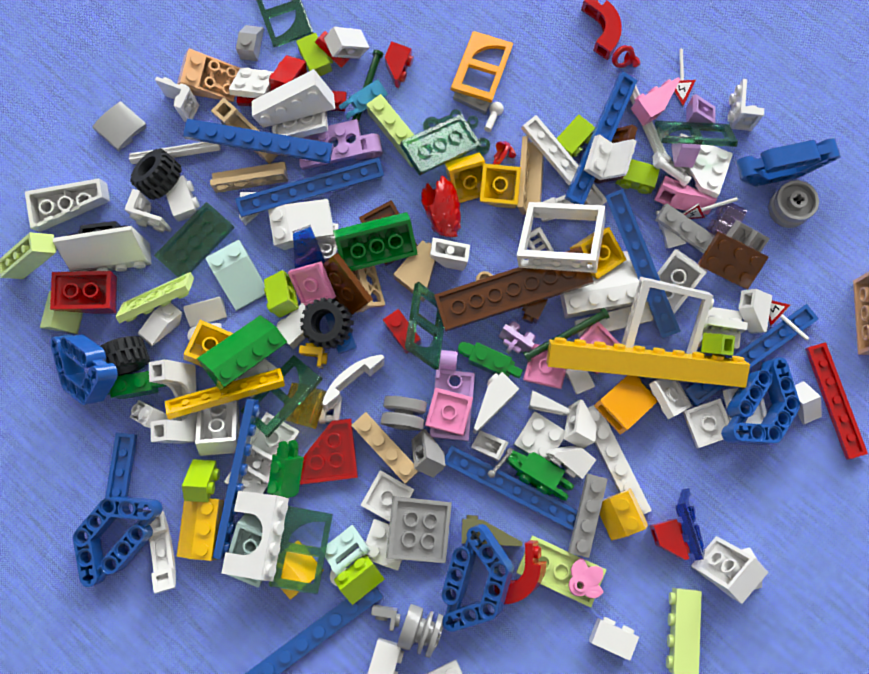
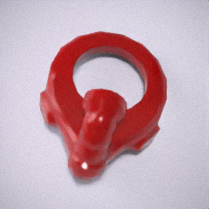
[612,45,641,68]
[493,141,516,165]

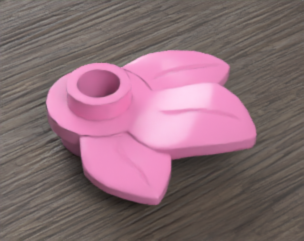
[568,558,603,599]

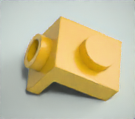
[299,343,328,369]

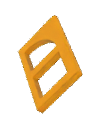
[450,31,513,103]

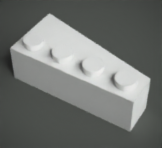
[252,69,335,128]
[25,179,110,232]

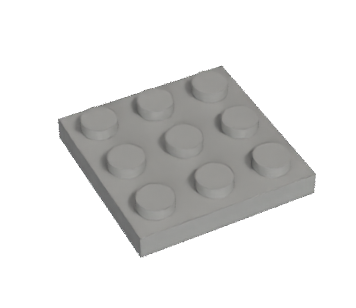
[386,496,452,563]

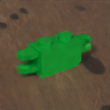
[458,342,523,378]
[107,371,167,399]
[267,440,304,498]
[506,450,574,501]

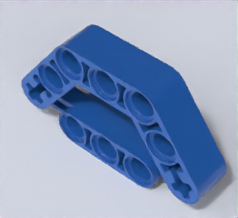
[736,138,841,186]
[50,334,118,405]
[721,357,800,445]
[73,496,163,587]
[441,524,514,632]

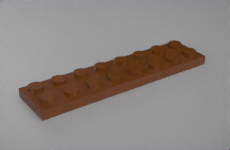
[434,247,594,332]

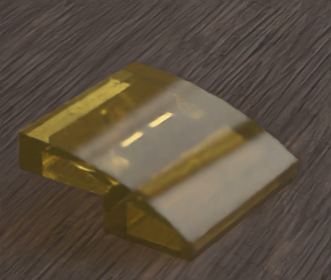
[280,382,327,429]

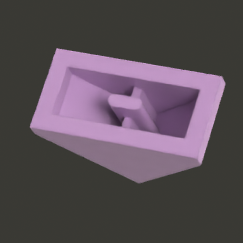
[686,94,715,125]
[671,143,701,168]

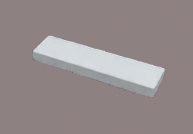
[574,302,654,337]

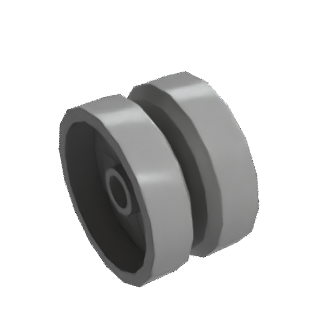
[768,180,819,228]
[381,396,427,431]

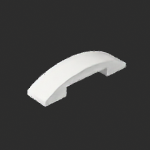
[322,355,385,412]
[149,511,176,594]

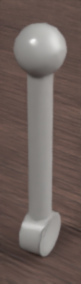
[488,448,513,478]

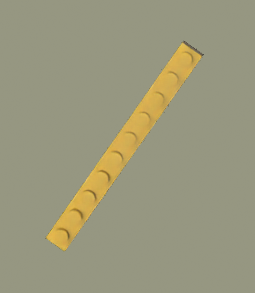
[546,337,750,388]

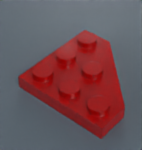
[300,418,358,485]

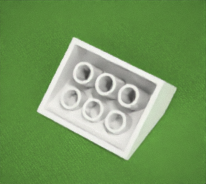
[53,226,152,272]
[560,251,639,319]

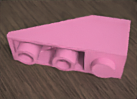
[630,77,680,126]
[654,175,717,215]

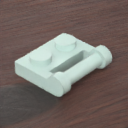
[321,525,370,576]

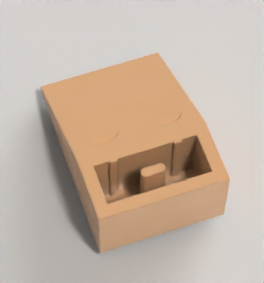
[177,48,240,102]

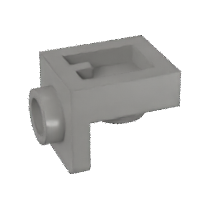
[371,604,401,631]

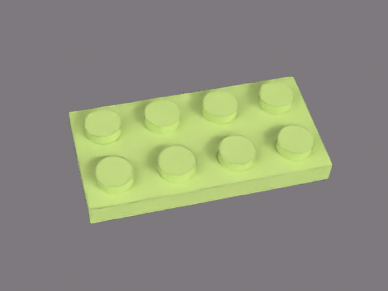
[116,272,194,324]
[516,535,606,607]

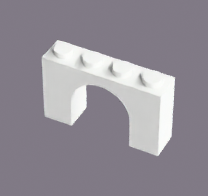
[149,359,197,444]
[221,491,289,582]

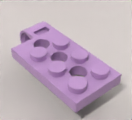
[299,119,383,170]
[430,350,475,441]

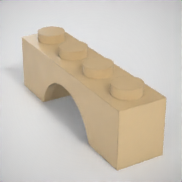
[211,97,278,164]
[351,412,420,484]

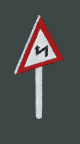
[674,48,696,106]
[682,197,738,219]
[769,300,809,341]

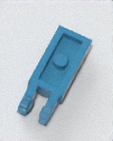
[339,79,388,120]

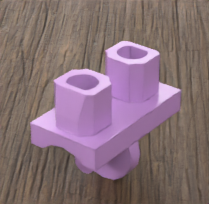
[498,321,536,354]

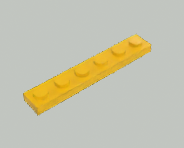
[165,368,285,420]

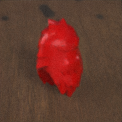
[421,176,461,237]

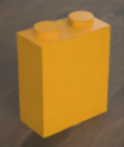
[594,375,658,435]

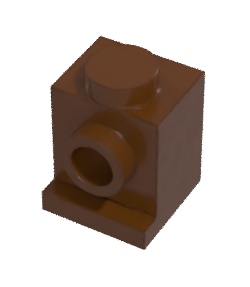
[522,299,548,324]

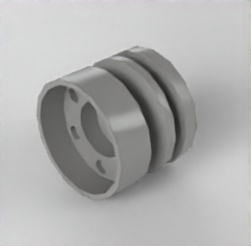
[397,604,443,658]

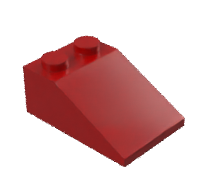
[50,271,117,314]

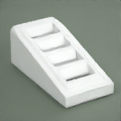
[528,227,554,252]
[528,391,569,416]

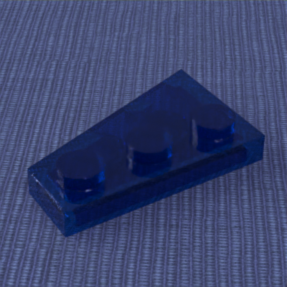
[292,224,326,269]
[676,488,705,561]

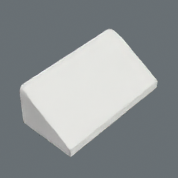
[183,297,227,327]

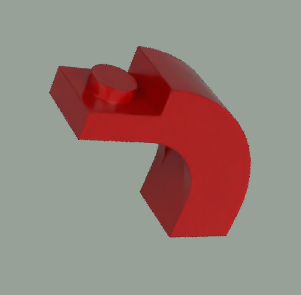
[581,0,622,60]
[494,540,547,604]

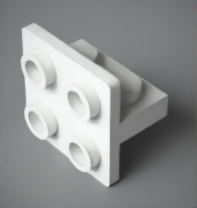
[702,307,748,349]

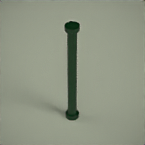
[352,50,384,122]
[523,308,610,363]

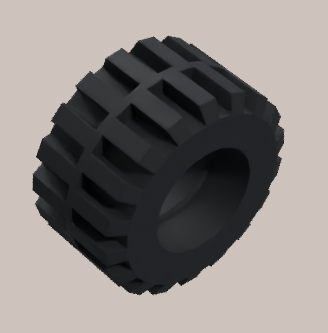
[130,148,182,200]
[300,298,354,349]
[100,336,150,376]

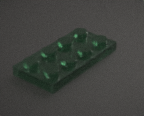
[399,114,481,176]
[154,202,235,277]

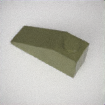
[461,515,522,546]

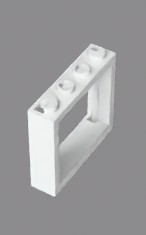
[517,202,606,273]
[621,277,714,354]

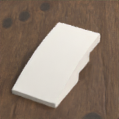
[224,412,300,494]

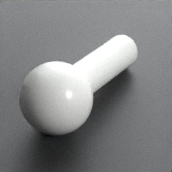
[484,102,504,132]

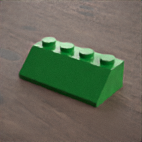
[333,212,418,271]
[197,315,287,390]

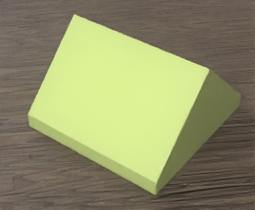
[40,291,83,334]

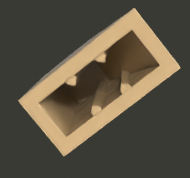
[393,240,436,302]

